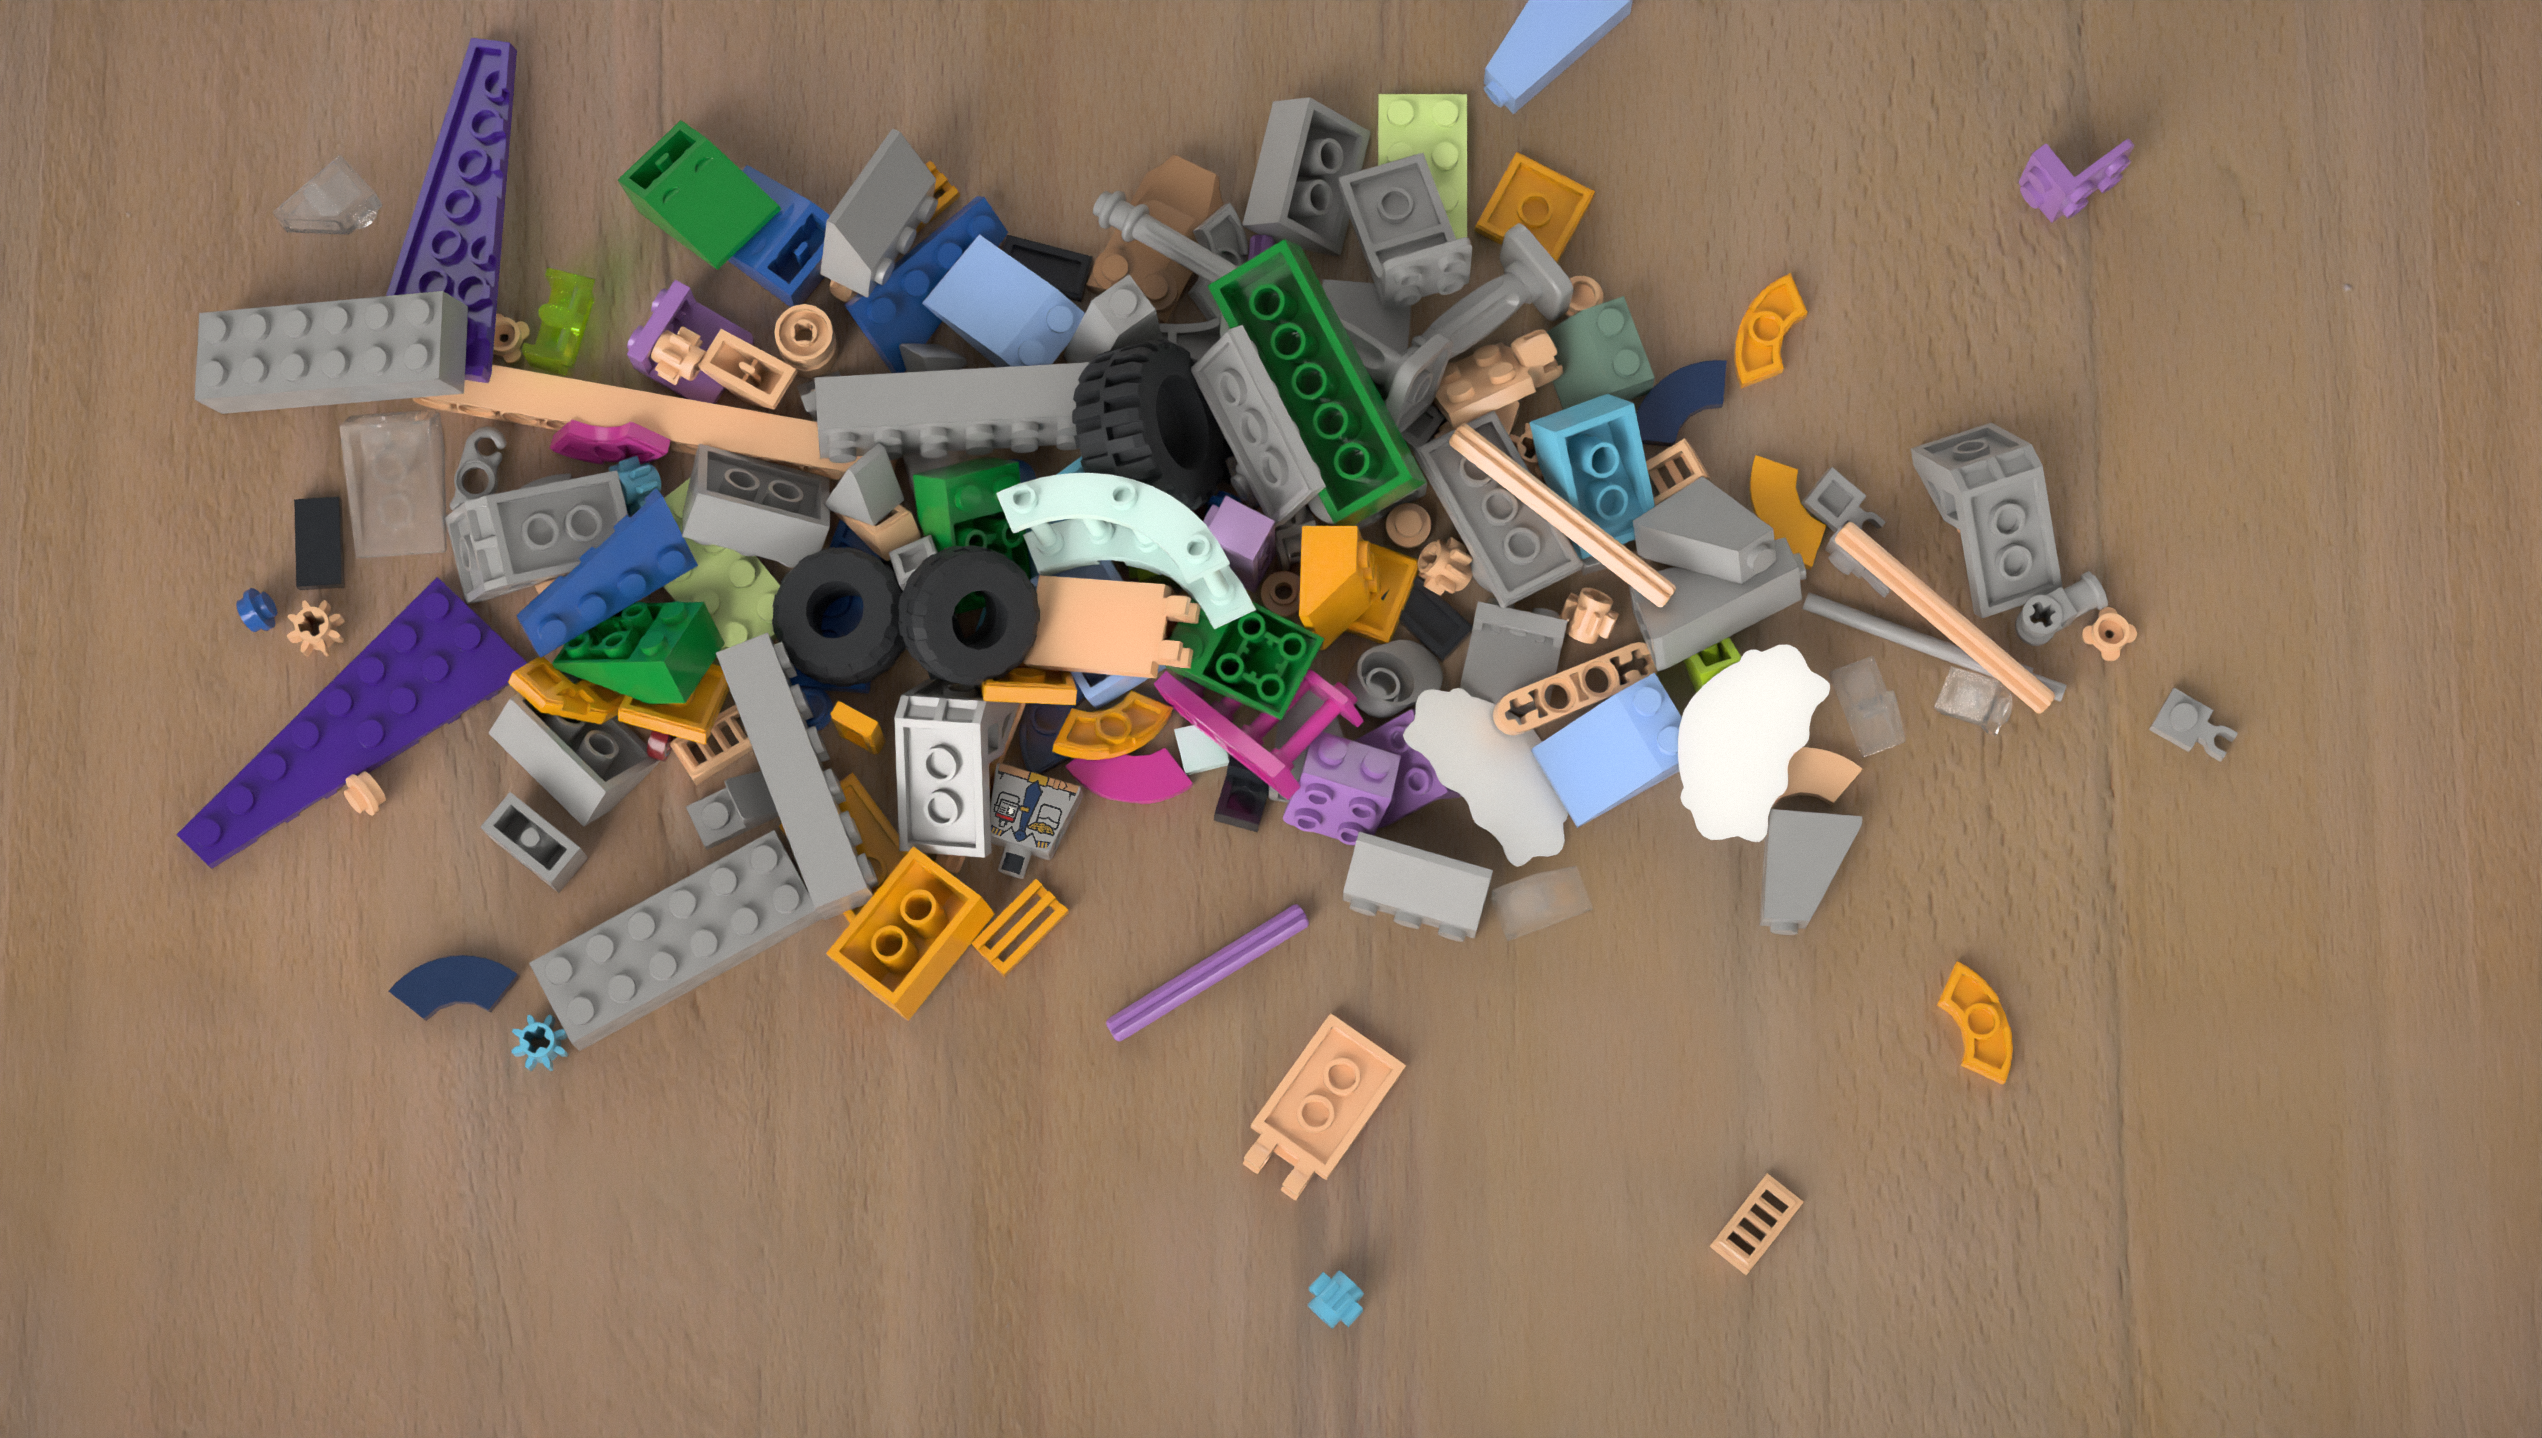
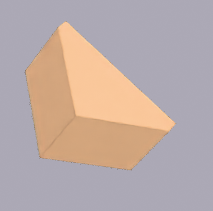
[698,329,798,409]

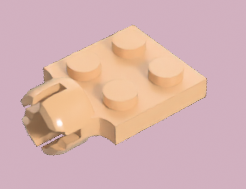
[1433,329,1563,428]

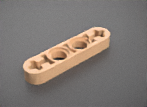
[1493,642,1658,736]

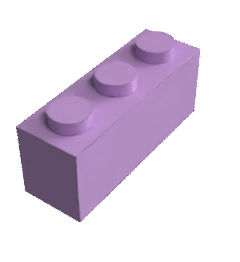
[1203,496,1276,593]

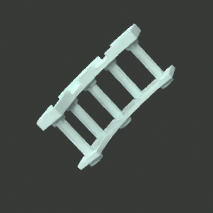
[996,473,1256,629]

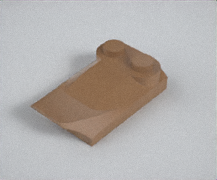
[1086,155,1224,324]

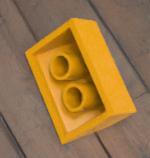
[1299,526,1379,650]
[826,846,995,1021]

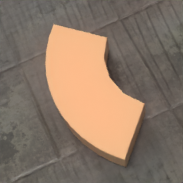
[1771,747,1862,808]

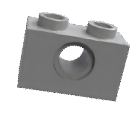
[480,792,588,893]

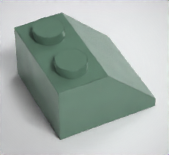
[1547,296,1655,410]

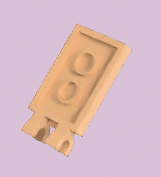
[1024,575,1201,678]
[1243,1013,1406,1201]

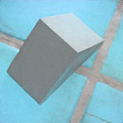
[824,443,905,526]

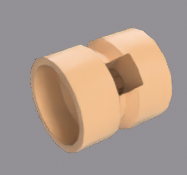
[774,304,839,378]

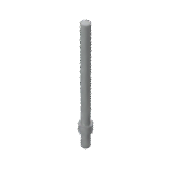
[1803,592,2067,702]

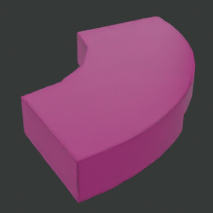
[549,419,671,464]
[1065,748,1193,804]

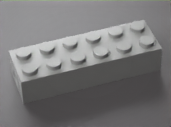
[195,291,468,414]
[815,362,1089,463]
[716,632,879,920]
[529,830,823,1051]

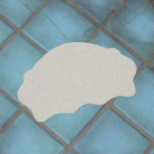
[1678,645,1830,842]
[1403,688,1568,867]

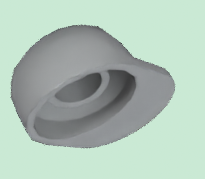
[1348,640,1443,718]

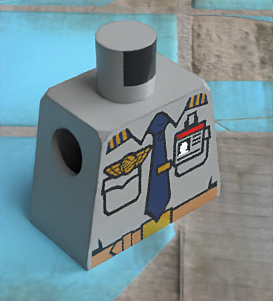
[990,763,1083,879]

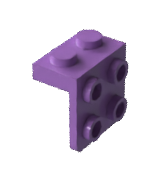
[2018,138,2135,223]
[627,280,754,404]
[1354,709,1461,828]
[1283,731,1401,845]

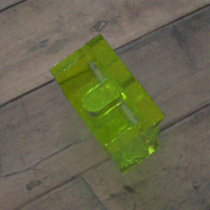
[522,267,596,375]

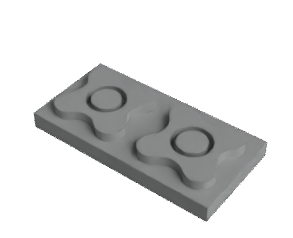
[1191,325,1326,527]
[1414,411,1583,609]

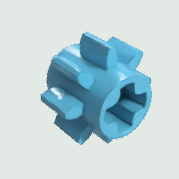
[608,456,661,516]
[511,1014,568,1071]
[1307,1270,1364,1329]

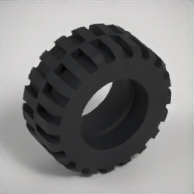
[1072,339,1227,510]

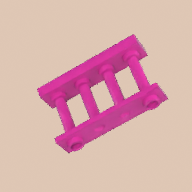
[1154,668,1363,800]

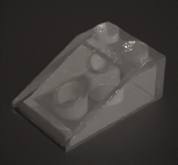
[339,409,447,558]

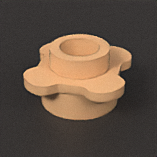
[493,313,530,363]
[2082,607,2137,661]

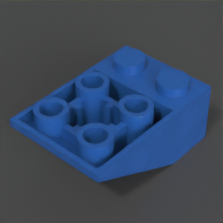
[728,165,830,308]

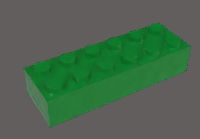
[1208,239,1427,526]

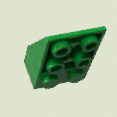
[617,120,781,270]
[913,456,1031,614]
[1165,597,1325,721]
[552,601,725,704]

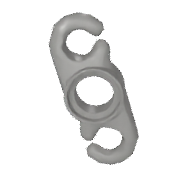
[445,426,507,520]

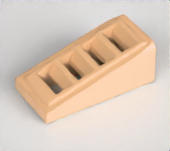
[1646,438,1711,506]
[834,504,920,561]
[669,705,753,786]
[1710,1173,1804,1275]

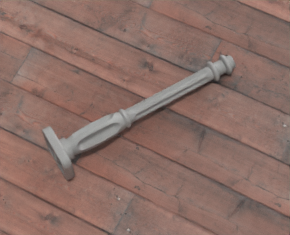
[1093,191,1453,433]
[1230,223,1574,500]

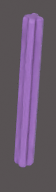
[1106,904,1309,1041]

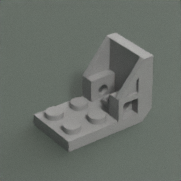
[1911,423,2063,618]
[445,470,628,605]
[894,678,1019,858]

